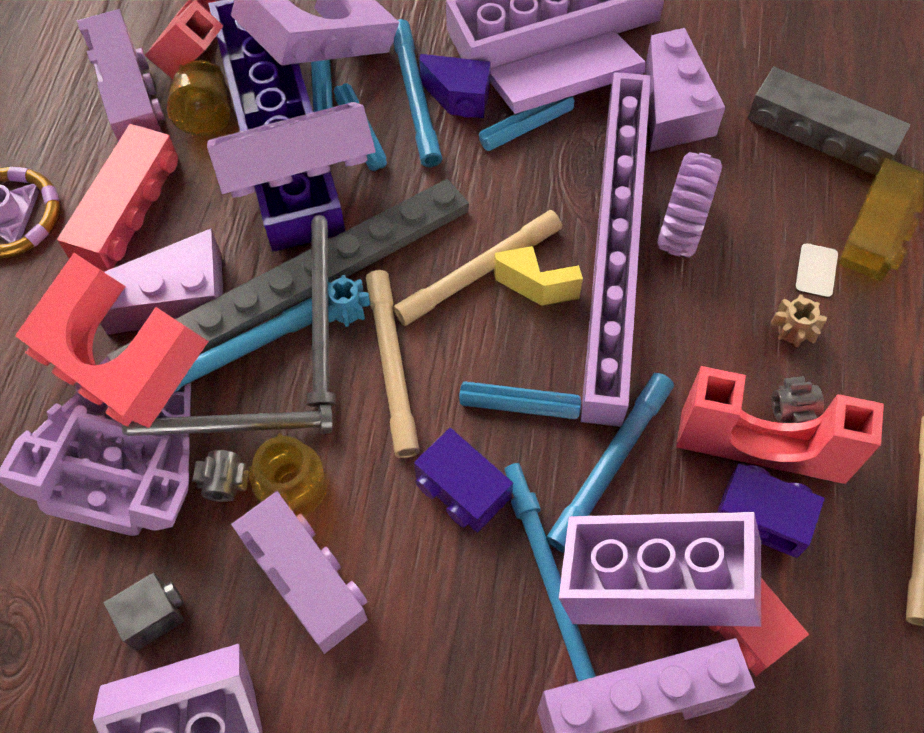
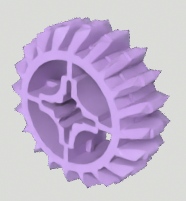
[658,152,722,258]

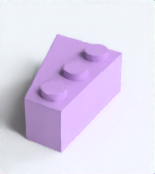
[77,9,165,142]
[100,229,223,334]
[231,491,368,654]

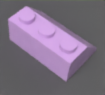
[93,644,263,733]

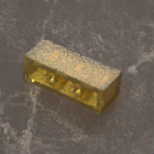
[837,158,924,281]

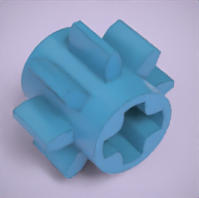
[328,275,370,327]

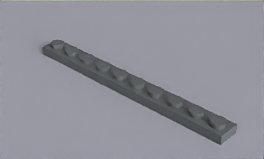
[107,178,469,361]

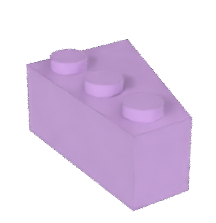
[645,28,725,152]

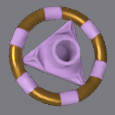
[0,167,60,259]

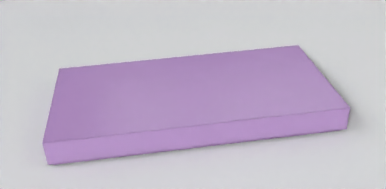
[490,31,645,114]

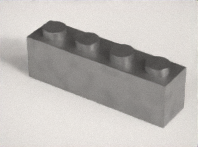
[747,66,911,178]

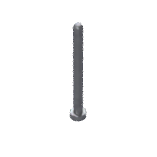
[307,215,336,407]
[122,404,332,436]

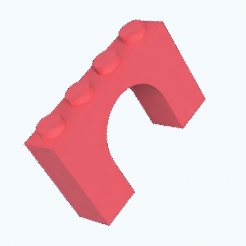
[144,0,224,79]
[15,253,209,428]
[676,366,884,484]

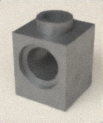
[103,573,185,651]

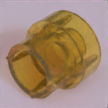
[167,60,231,136]
[248,433,327,516]

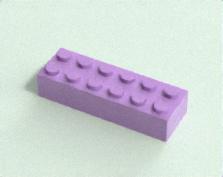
[446,0,664,68]

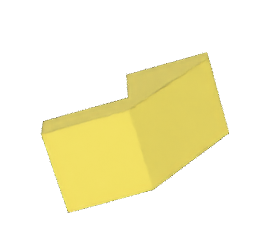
[494,246,583,306]

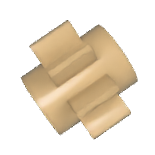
[771,295,827,347]

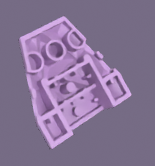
[0,357,191,536]

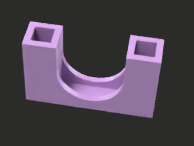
[231,0,400,65]
[537,638,755,733]

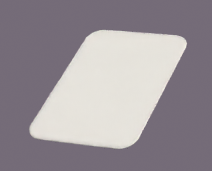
[796,243,838,297]

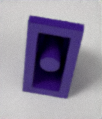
[419,54,491,118]

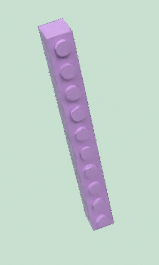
[580,72,651,427]

